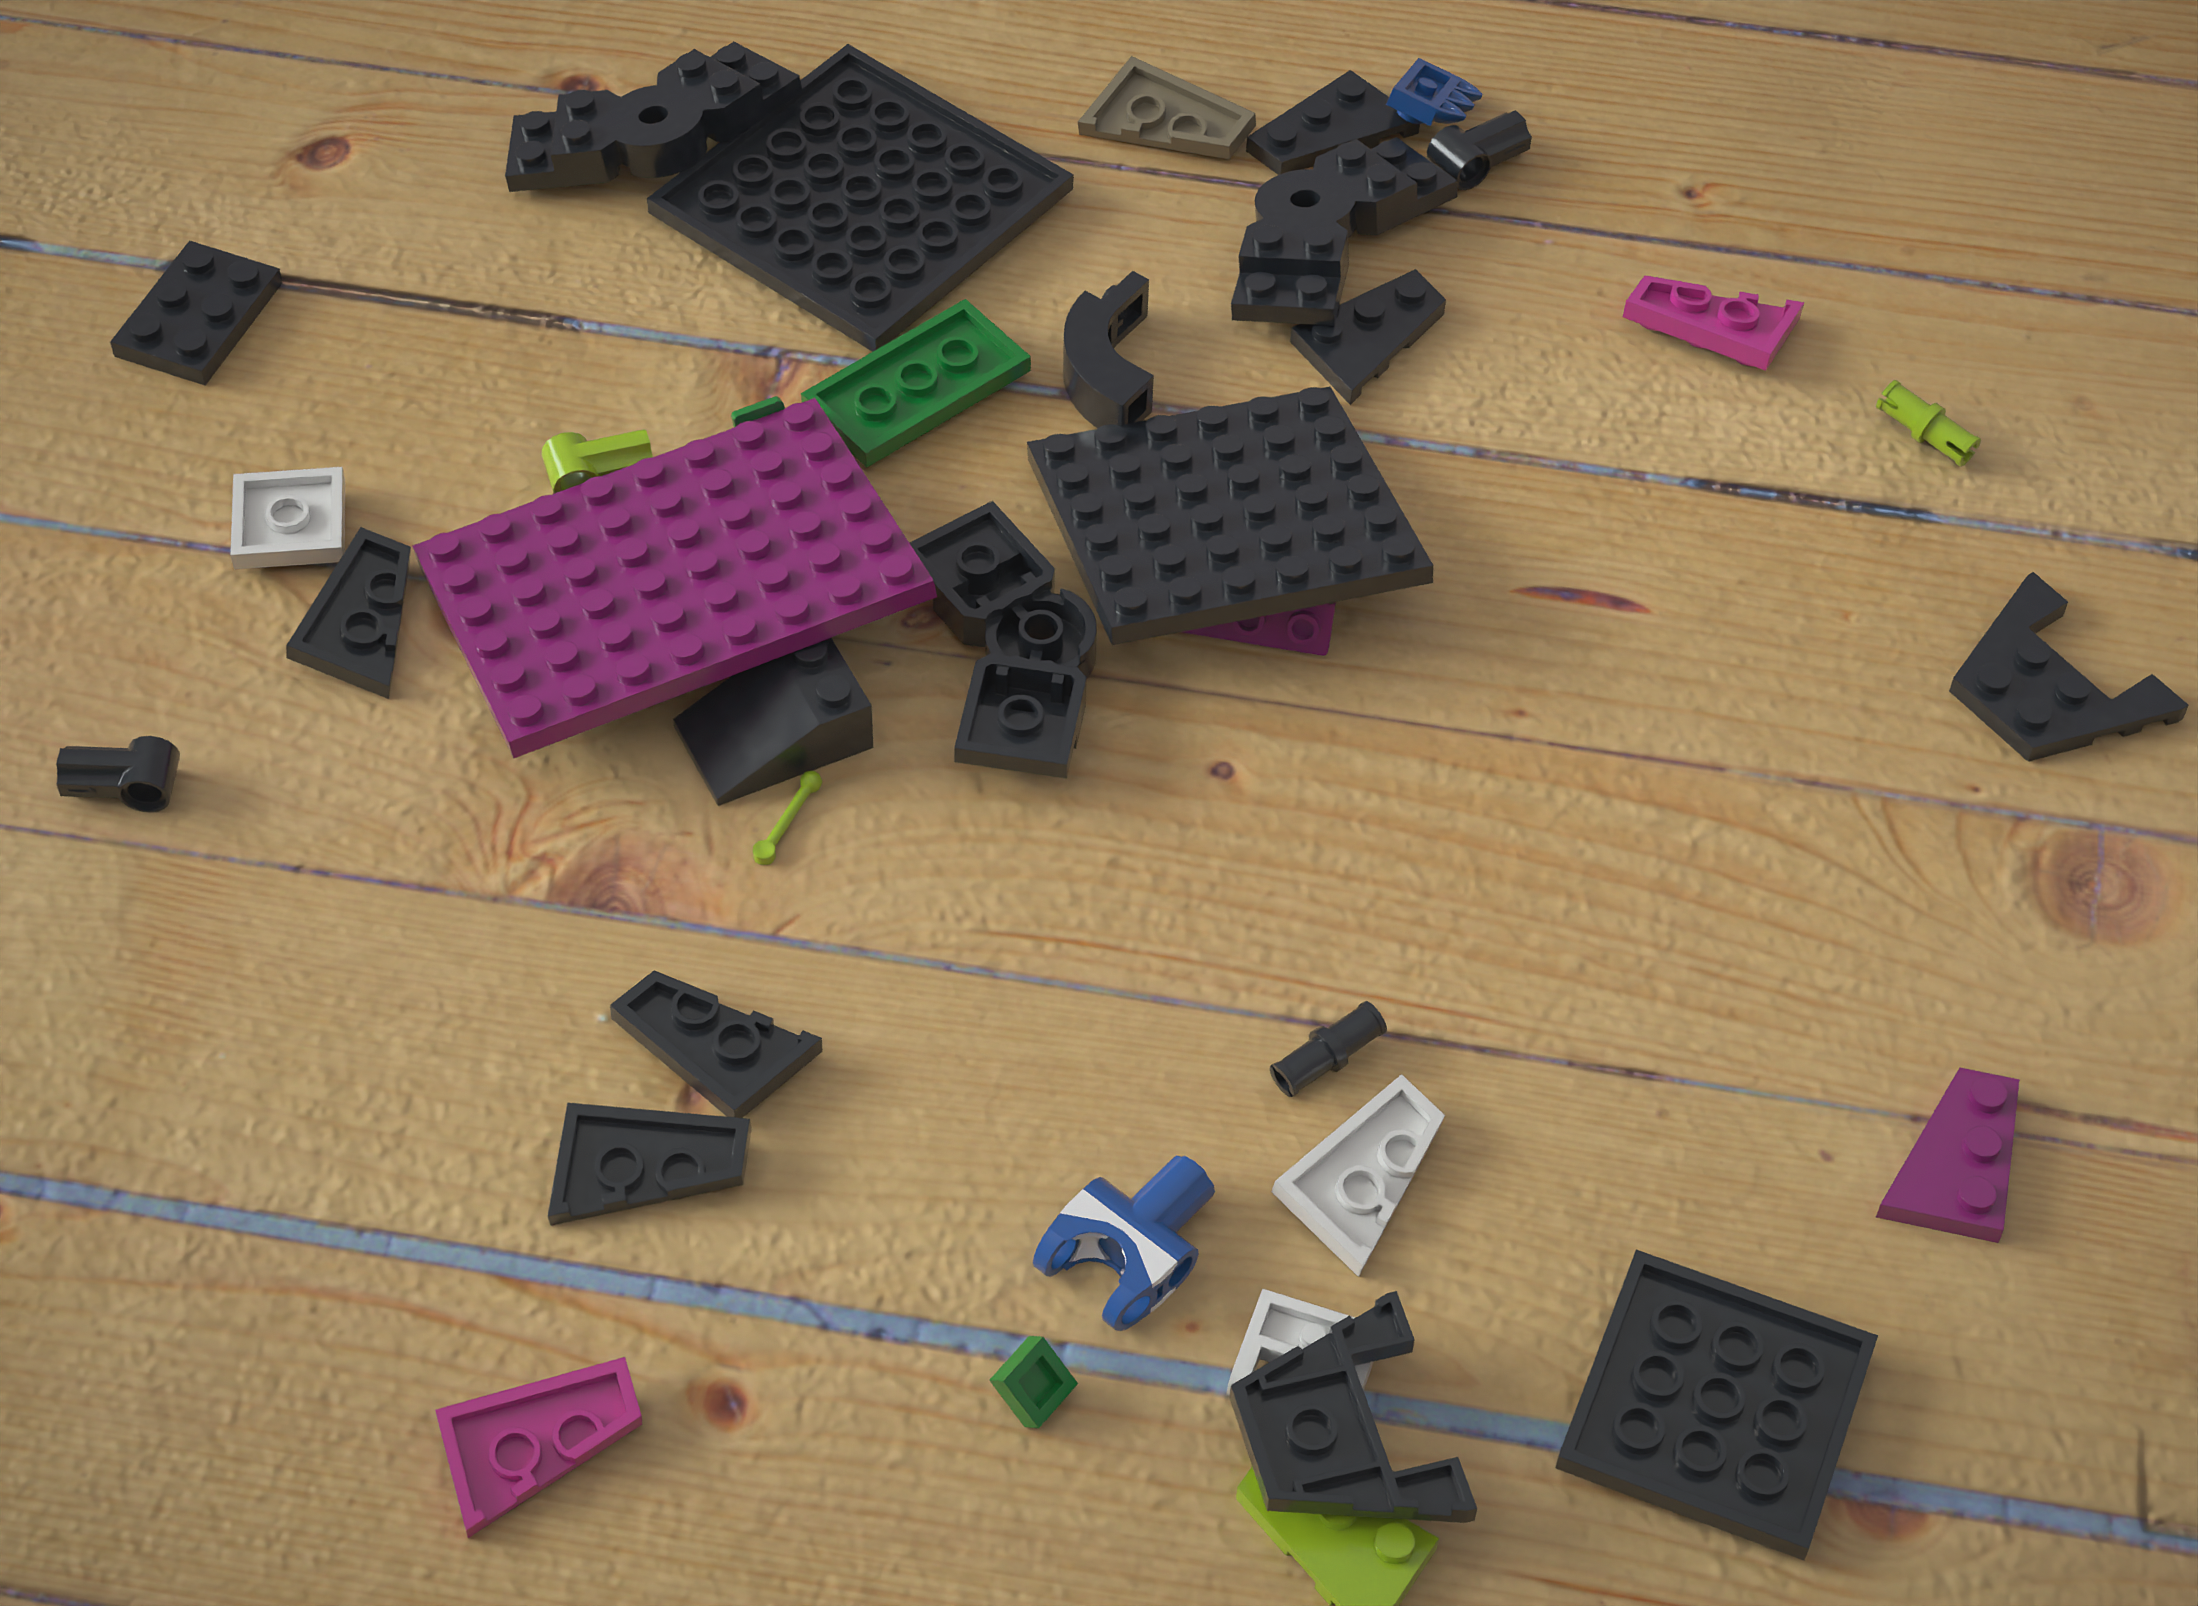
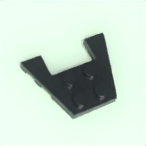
[1949,572,2189,762]
[1229,1291,1477,1523]

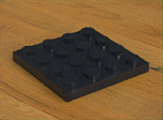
[1555,1249,1878,1561]

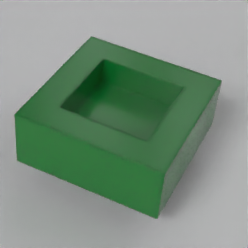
[989,1336,1078,1429]

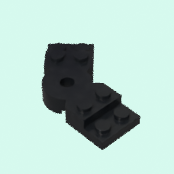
[505,41,803,192]
[1231,137,1458,326]
[910,500,1097,779]

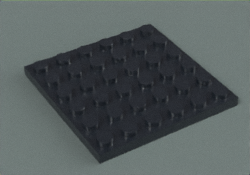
[647,44,1074,352]
[1027,386,1434,645]

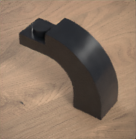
[1063,271,1154,428]

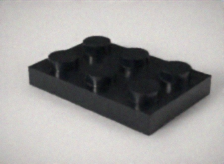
[110,240,283,386]

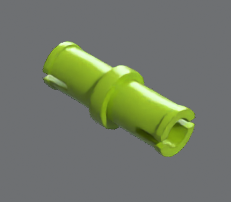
[1876,380,1981,467]

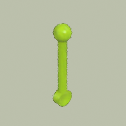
[753,771,822,865]

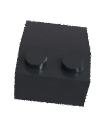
[673,638,874,806]

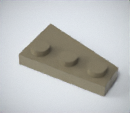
[1078,56,1256,159]

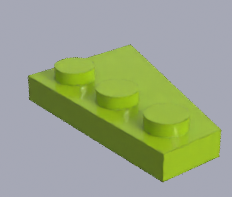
[1236,1467,1439,1606]

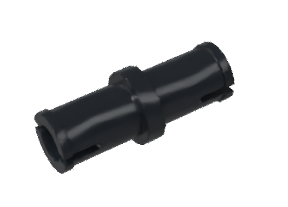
[1270,1001,1387,1097]

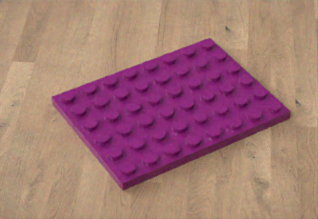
[412,398,937,759]

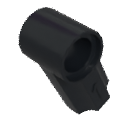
[1427,110,1532,191]
[56,736,180,813]

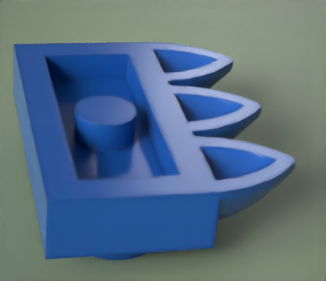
[1386,58,1483,126]

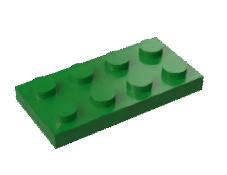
[801,299,1031,468]

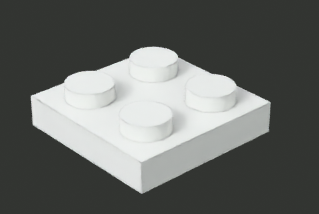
[231,467,345,570]

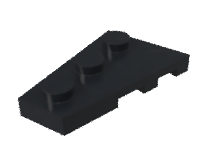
[1246,70,1420,175]
[286,527,411,699]
[610,970,823,1118]
[547,1102,752,1226]

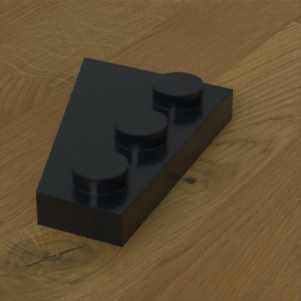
[1290,269,1446,405]

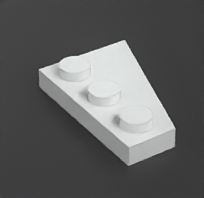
[1271,1074,1445,1277]

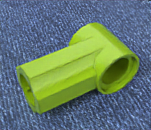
[541,429,653,493]

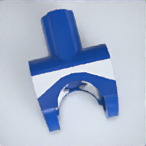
[1033,1155,1215,1331]

